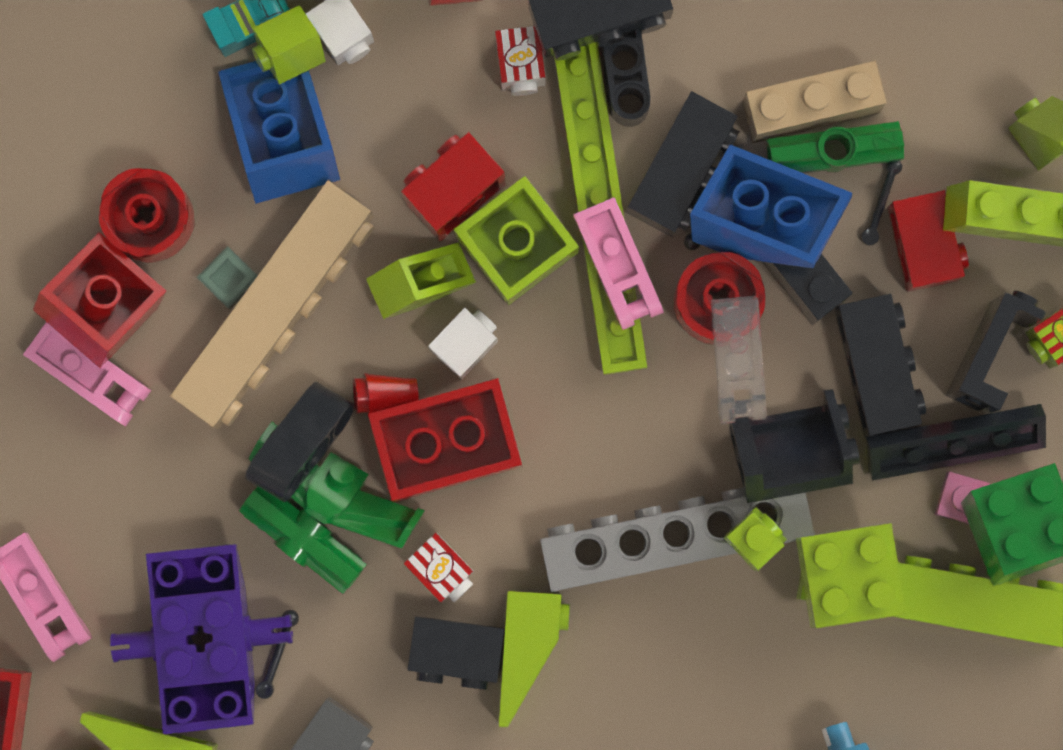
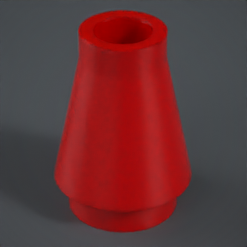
[353,373,419,417]

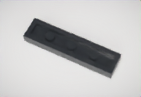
[866,404,1046,481]

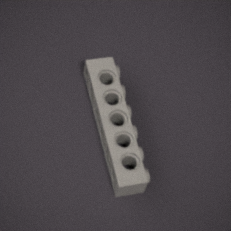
[540,488,815,592]

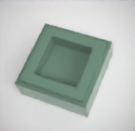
[197,246,258,310]

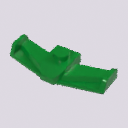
[248,421,425,549]

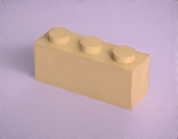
[742,60,887,143]

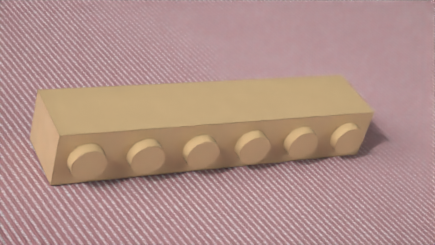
[170,180,375,430]

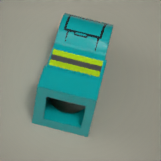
[202,0,290,57]

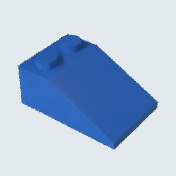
[218,61,341,204]
[690,145,852,268]

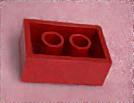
[368,378,523,502]

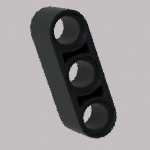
[601,28,651,127]
[245,382,355,502]

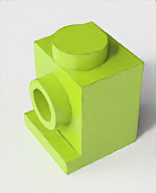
[723,507,787,571]

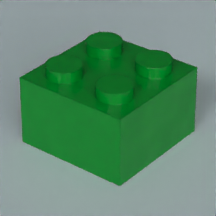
[961,463,1063,586]

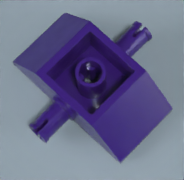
[110,544,293,734]

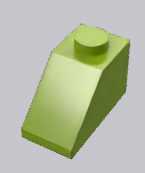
[366,242,476,319]

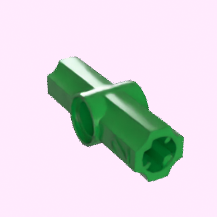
[766,121,904,174]
[239,487,367,594]

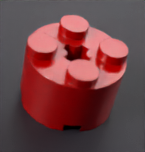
[99,168,195,263]
[674,252,766,345]

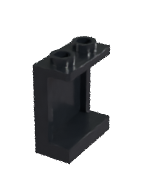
[946,290,1046,414]
[727,389,860,503]

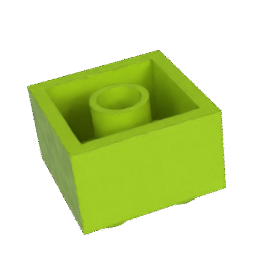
[454,176,579,306]
[796,523,907,628]

